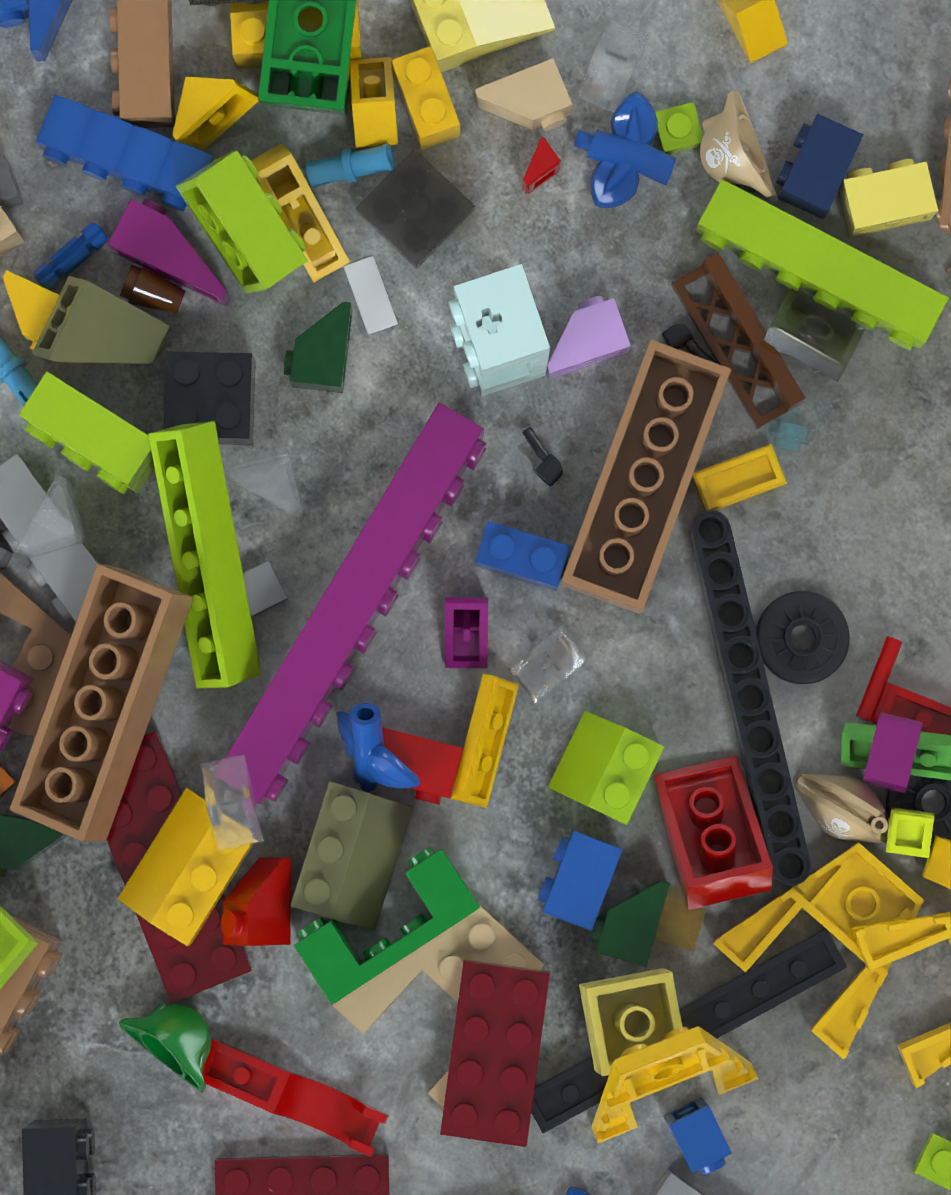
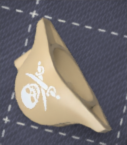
[700,90,776,197]
[794,773,890,843]

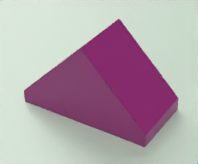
[445,597,488,668]
[862,712,923,793]

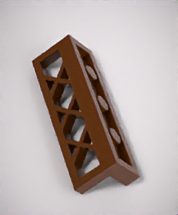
[671,252,805,430]

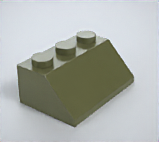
[290,781,413,931]

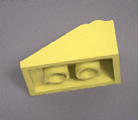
[409,0,555,73]

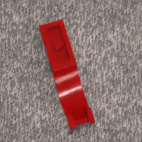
[203,1039,389,1157]

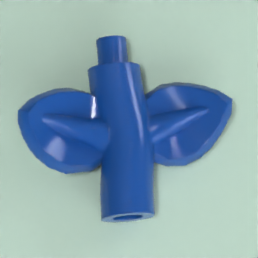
[573,91,676,208]
[336,703,421,792]

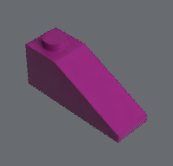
[108,199,230,307]

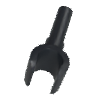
[662,324,717,363]
[522,427,563,487]

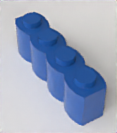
[36,95,214,212]

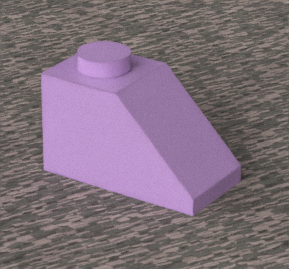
[546,296,631,380]

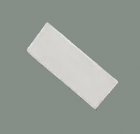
[343,256,398,335]

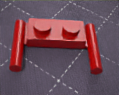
[855,636,951,735]

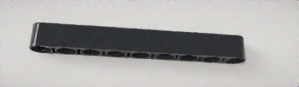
[689,510,811,886]

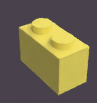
[839,159,938,237]

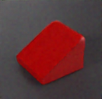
[522,136,561,194]

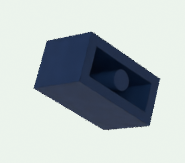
[776,113,864,220]

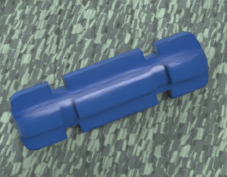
[33,222,108,290]

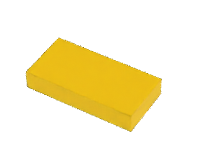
[692,444,787,511]

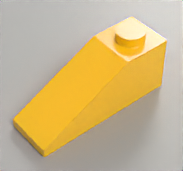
[251,143,350,283]

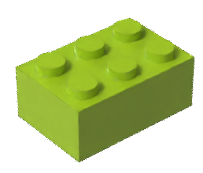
[175,150,308,294]
[18,371,155,495]

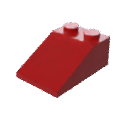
[654,756,773,910]

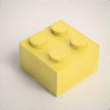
[579,968,682,1076]

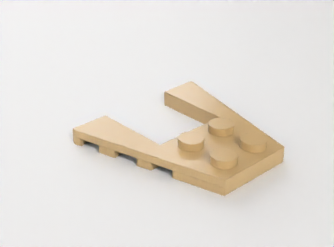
[332,906,544,1109]

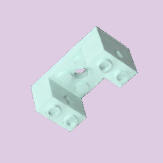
[448,264,550,397]

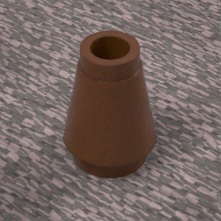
[119,265,186,314]

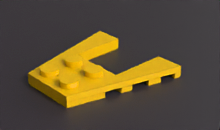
[712,842,924,1060]
[851,912,951,1088]
[591,1026,758,1144]

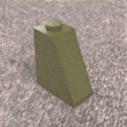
[32,276,170,364]

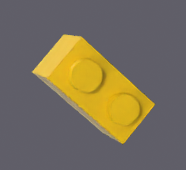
[391,46,460,151]

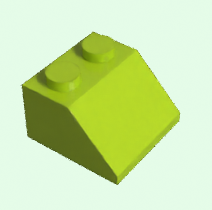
[547,711,665,825]

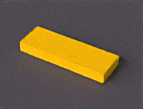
[451,673,519,808]

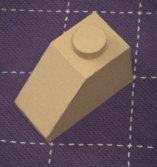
[474,58,573,131]

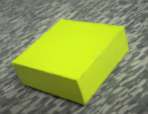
[886,807,934,858]

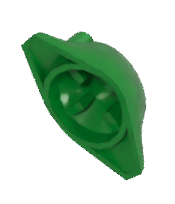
[119,1002,211,1093]

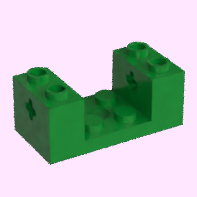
[258,0,357,115]
[293,846,480,1005]

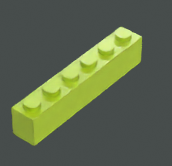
[695,179,949,350]
[148,421,262,689]

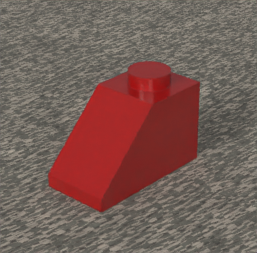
[382,727,463,805]
[221,857,291,946]

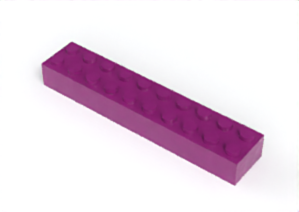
[214,402,487,805]

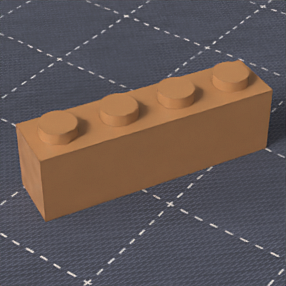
[110,0,175,128]

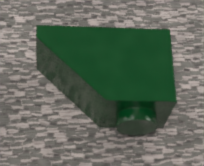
[284,302,353,393]
[0,814,68,877]
[589,880,670,967]

